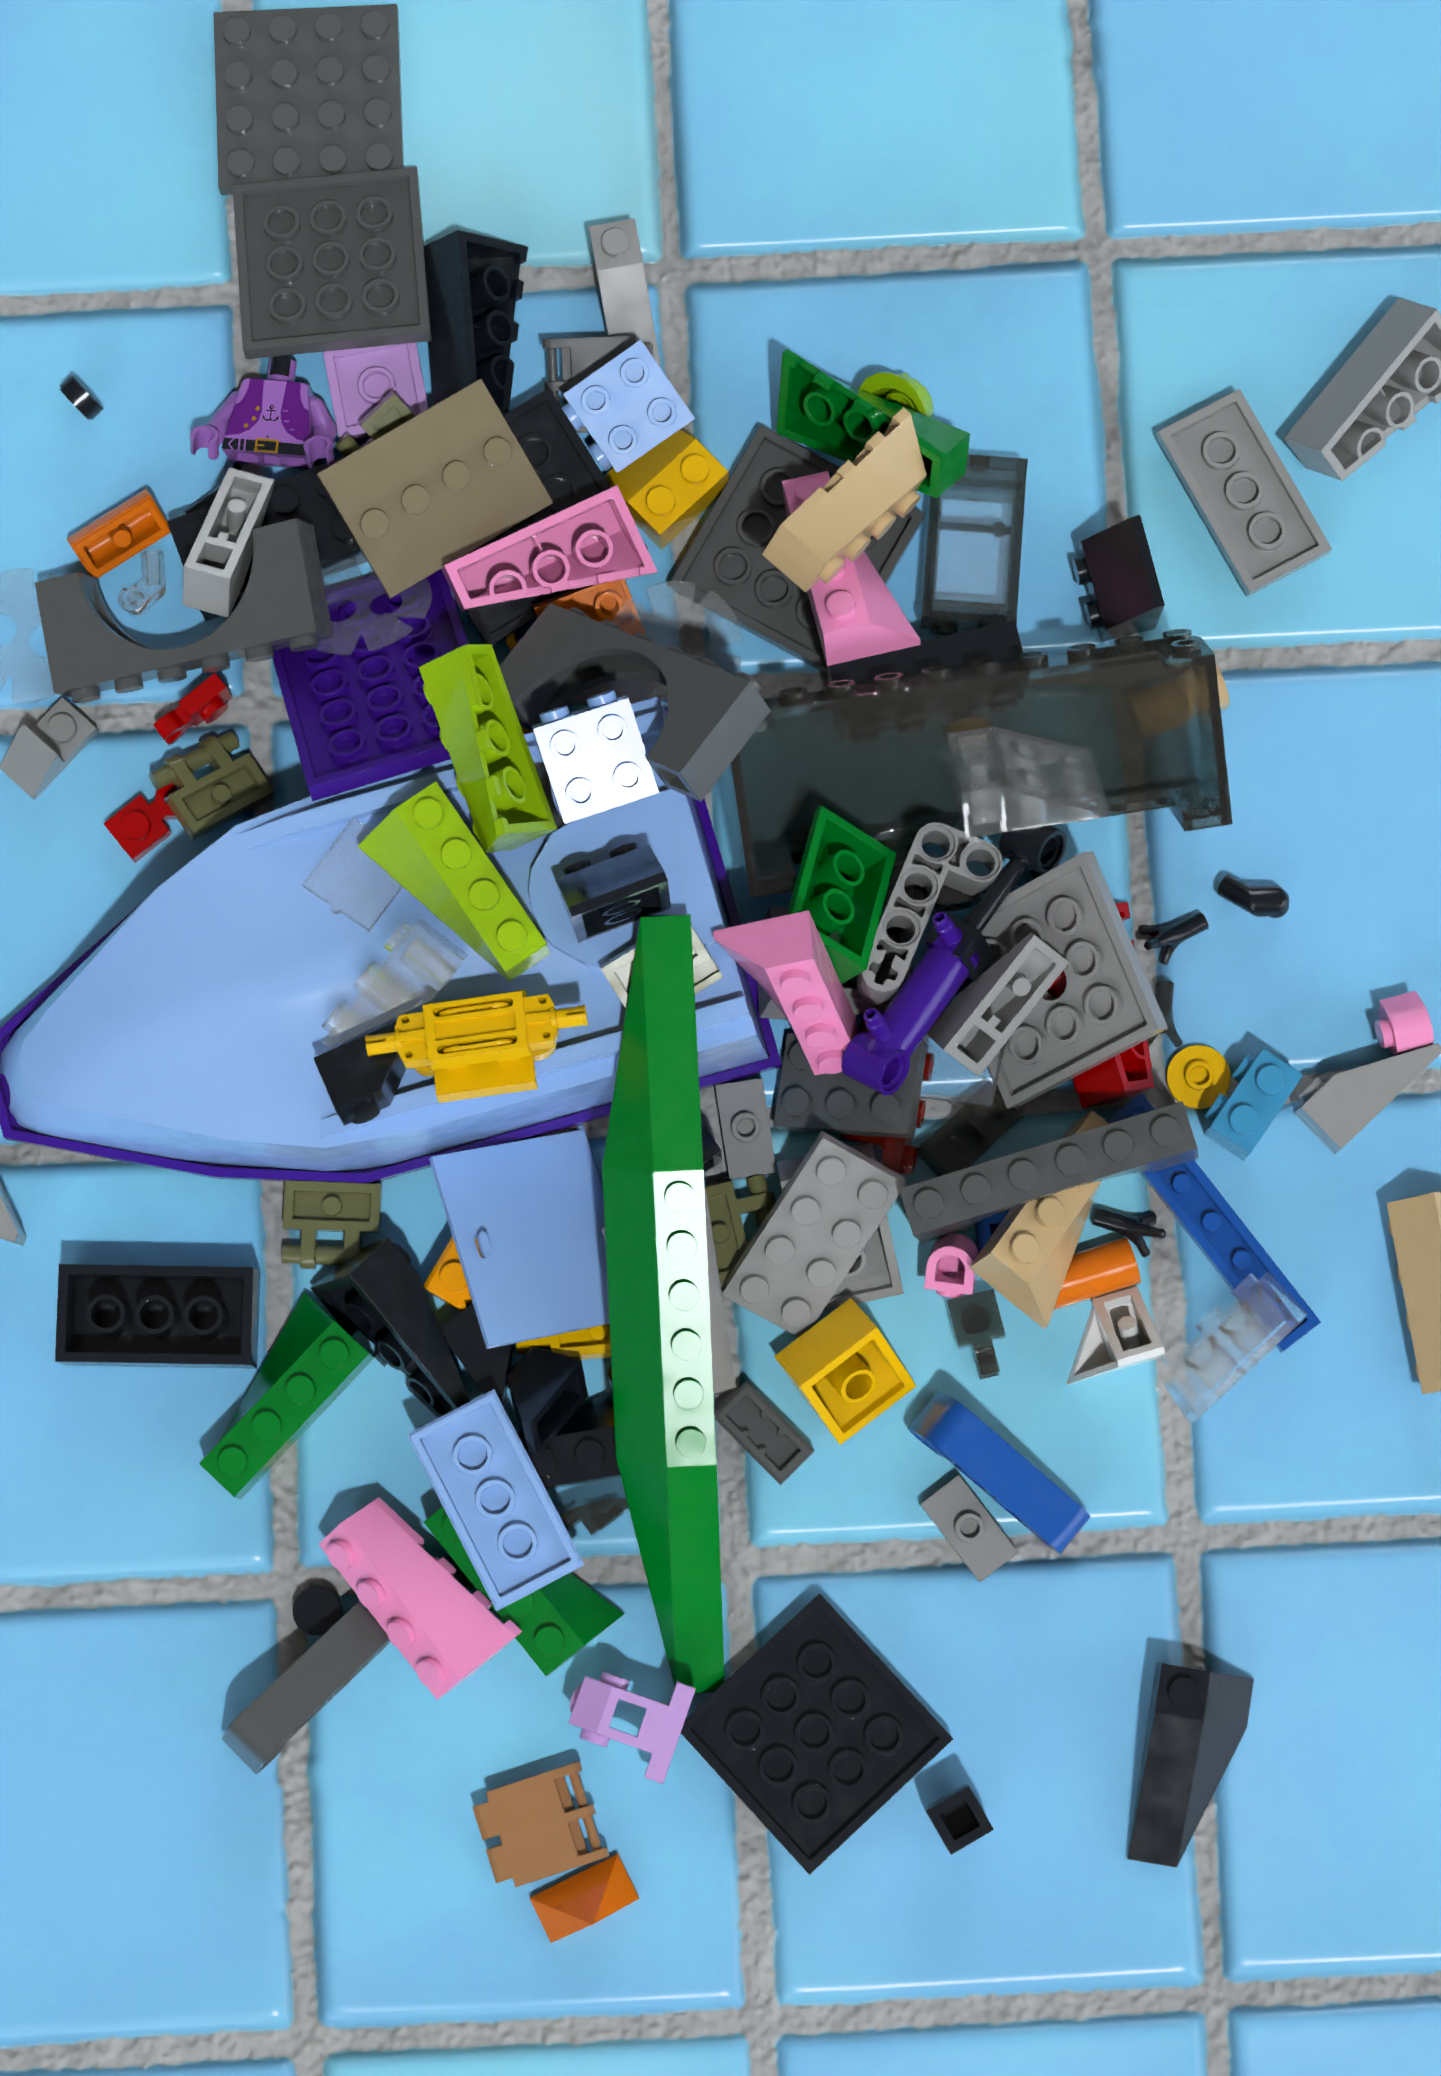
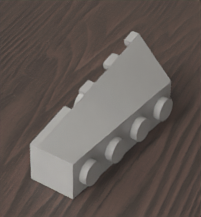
[1284,298,1441,481]

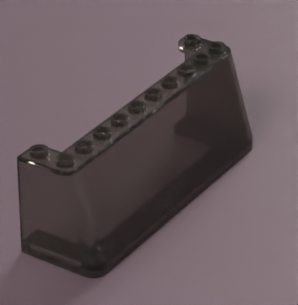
[729,629,1233,898]

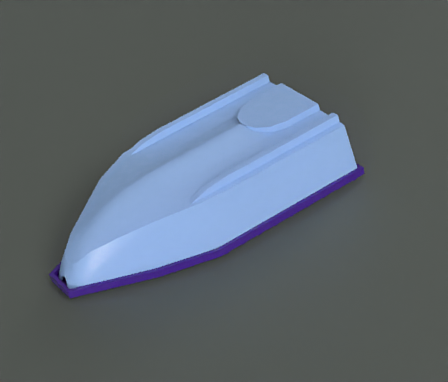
[0,697,782,1184]

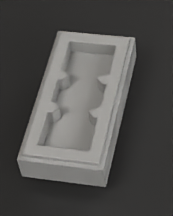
[715,1078,777,1181]
[920,1475,1018,1582]

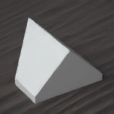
[1066,1286,1165,1385]

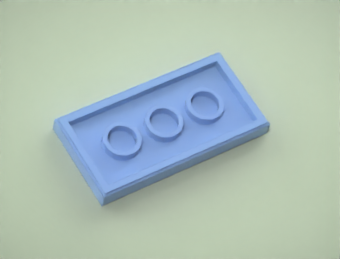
[407,1389,585,1611]

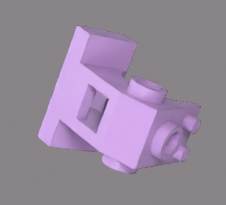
[568,1671,696,1784]

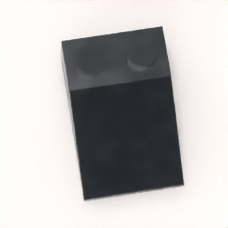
[555,842,671,943]

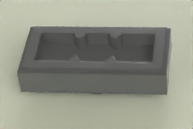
[714,1381,815,1486]

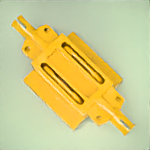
[365,990,588,1103]

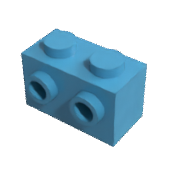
[1204,1048,1303,1161]

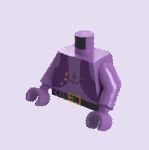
[190,357,337,470]

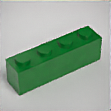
[776,349,970,499]
[199,1292,374,1499]
[424,1506,624,1676]

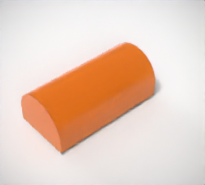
[66,489,171,578]
[1053,1237,1141,1311]

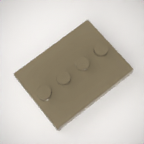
[316,379,553,599]

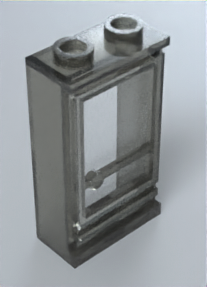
[920,454,1028,637]

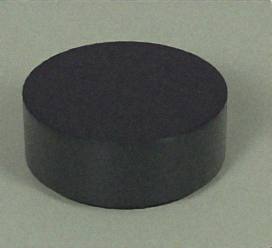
[59,374,104,420]
[293,1586,343,1635]

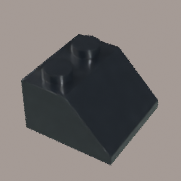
[1072,515,1165,642]

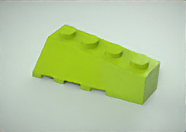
[419,644,557,853]
[358,781,550,982]

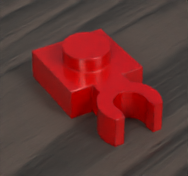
[153,673,233,745]
[103,783,178,863]

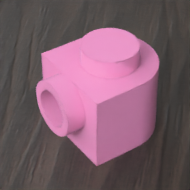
[1375,991,1434,1056]
[924,1233,979,1298]

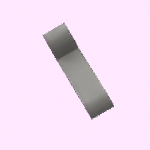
[856,822,1003,1005]

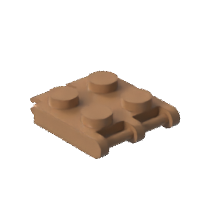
[472,1761,610,1888]

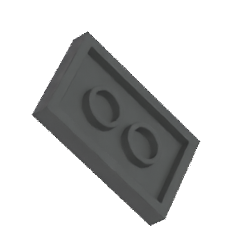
[773,1033,927,1139]

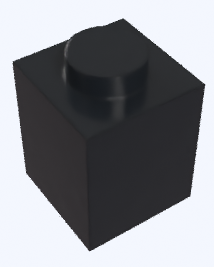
[923,1784,994,1855]

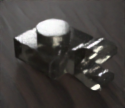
[946,1289,1006,1380]

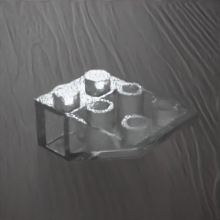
[947,726,1109,838]
[321,919,469,1049]

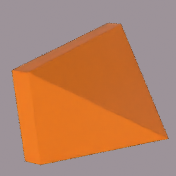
[530,1854,639,1943]

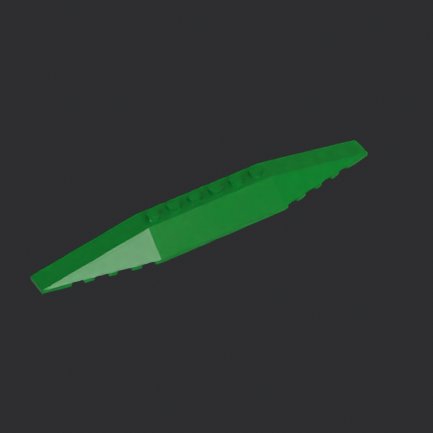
[602,914,725,1693]

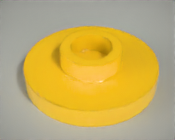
[1166,1045,1231,1110]

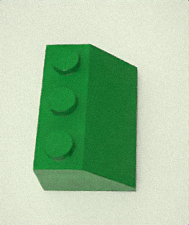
[787,806,897,984]

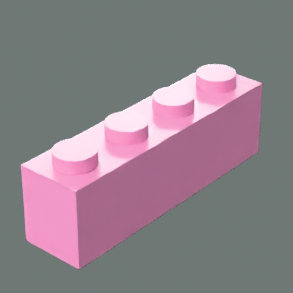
[782,471,921,666]
[441,485,658,612]
[713,910,858,1075]
[319,1497,522,1700]

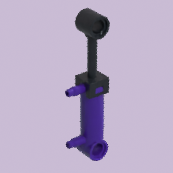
[841,813,1067,1096]

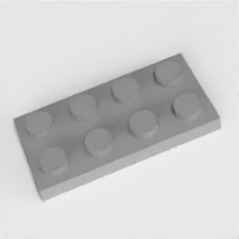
[1156,389,1332,597]
[721,1131,906,1337]

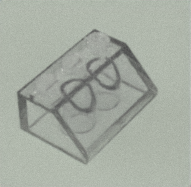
[1157,1272,1308,1424]

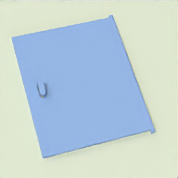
[429,1125,610,1349]

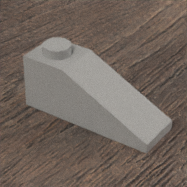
[589,218,661,368]
[183,467,274,618]
[927,932,1070,1077]
[1295,1043,1441,1154]

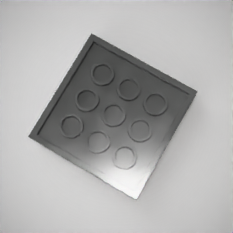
[214,4,404,195]
[232,167,432,359]
[669,425,925,674]

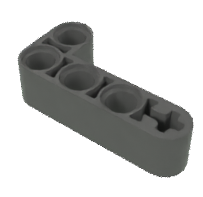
[222,1601,391,1774]

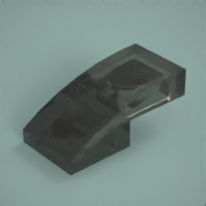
[915,1082,1023,1177]
[559,1498,629,1536]

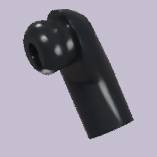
[1217,875,1289,918]

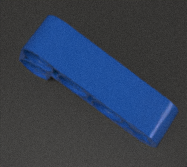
[907,1391,1091,1554]

